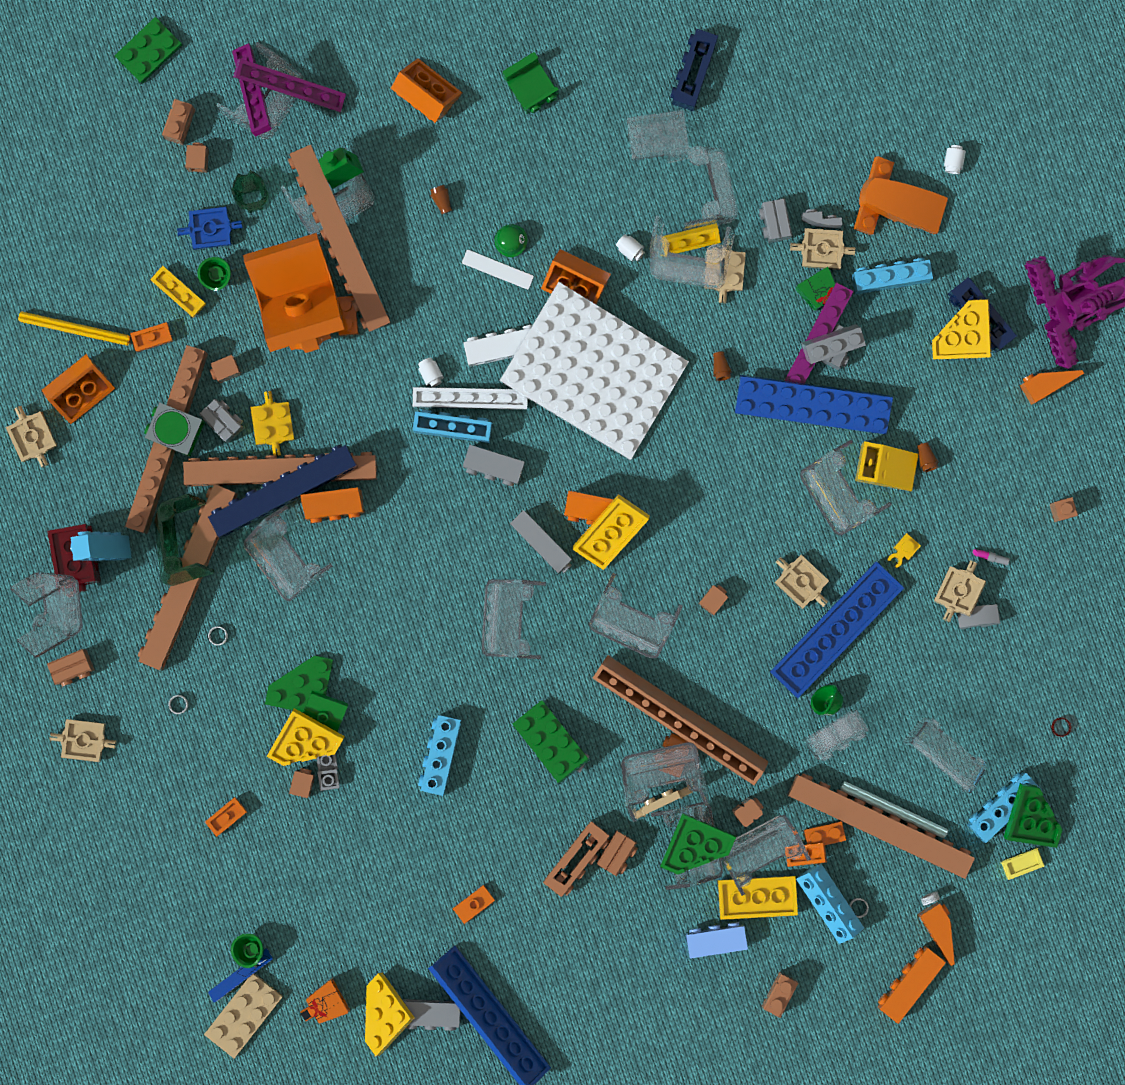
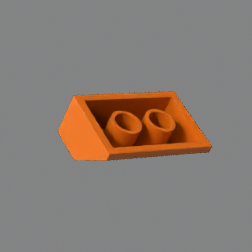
[391,58,462,123]
[541,249,611,305]
[42,354,115,424]
[300,487,364,523]
[564,491,613,525]

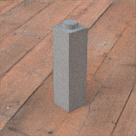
[510,510,572,574]

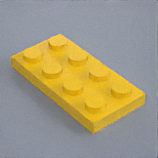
[573,494,650,570]
[718,876,798,920]

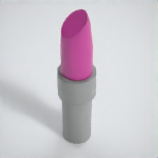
[973,549,1010,565]

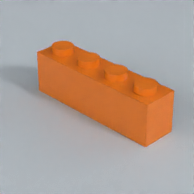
[878,946,946,1024]

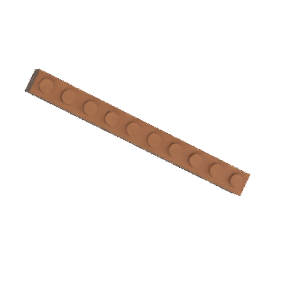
[288,145,390,332]
[125,345,208,534]
[183,452,377,487]
[138,484,238,670]
[593,655,769,785]
[787,773,975,879]

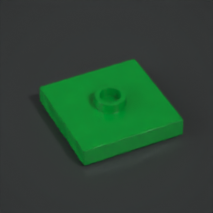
[303,691,348,732]

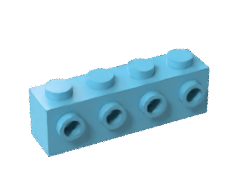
[852,258,933,295]
[413,410,492,443]
[71,531,132,561]
[418,715,462,796]
[967,772,1042,843]
[796,863,864,944]

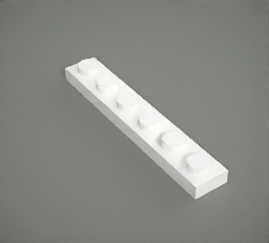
[413,387,528,410]

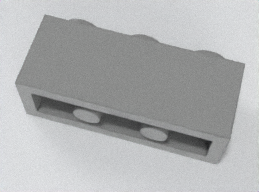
[801,324,866,364]
[463,445,525,487]
[403,999,461,1031]

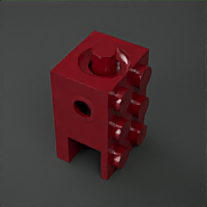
[47,524,101,593]

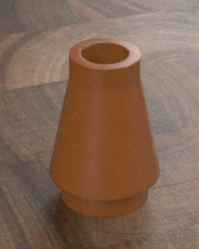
[430,185,452,214]
[713,351,732,381]
[917,443,939,472]

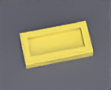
[1000,848,1044,880]

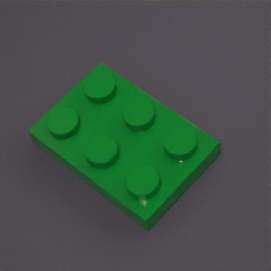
[114,17,182,84]

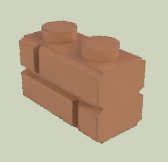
[162,99,195,145]
[47,649,94,687]
[732,797,764,827]
[597,830,638,876]
[762,971,798,1018]

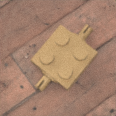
[790,228,855,270]
[704,238,746,303]
[6,406,58,468]
[774,555,829,609]
[934,560,986,622]
[50,719,117,762]
[630,786,693,821]

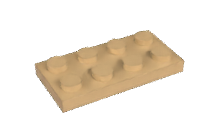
[204,973,283,1058]

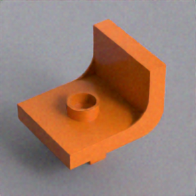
[243,233,344,353]

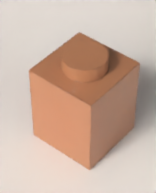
[185,143,209,173]
[210,355,242,383]
[1049,497,1078,522]
[698,585,728,615]
[289,768,315,798]

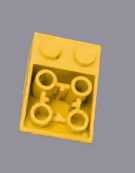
[855,441,918,492]

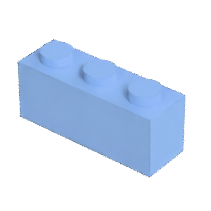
[686,922,748,958]

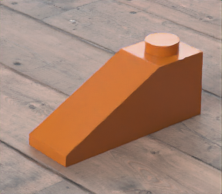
[1020,370,1084,405]
[918,902,955,966]

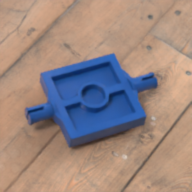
[177,207,243,250]

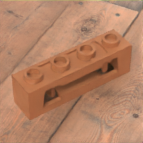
[543,821,610,897]

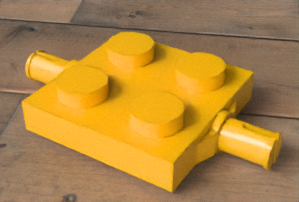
[251,391,294,456]

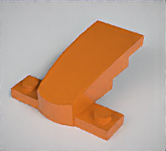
[854,156,948,235]

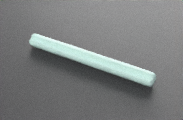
[840,782,948,838]

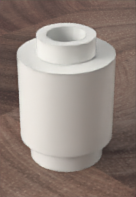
[944,145,966,174]
[616,234,645,262]
[418,357,444,387]

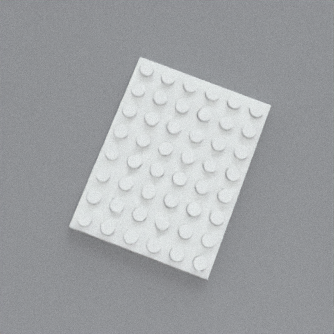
[499,282,689,460]

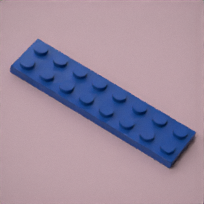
[735,375,893,434]
[770,561,904,699]
[428,946,551,1085]

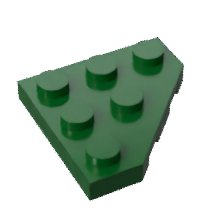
[265,656,334,712]
[1004,783,1062,848]
[660,813,737,875]

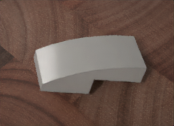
[801,209,842,229]
[957,604,1001,630]
[316,753,340,791]

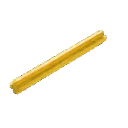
[18,311,130,346]

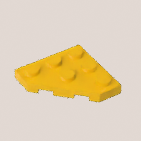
[932,299,992,360]
[267,708,345,766]
[365,972,415,1056]

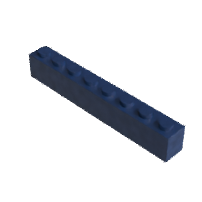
[208,444,358,539]

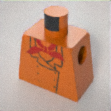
[300,978,350,1024]

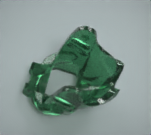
[231,170,269,213]

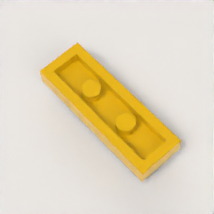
[661,223,721,256]
[150,266,206,318]

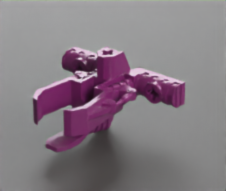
[1025,255,1125,369]

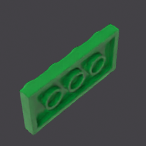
[512,700,589,784]

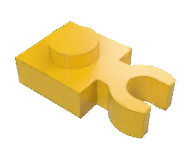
[887,533,921,568]

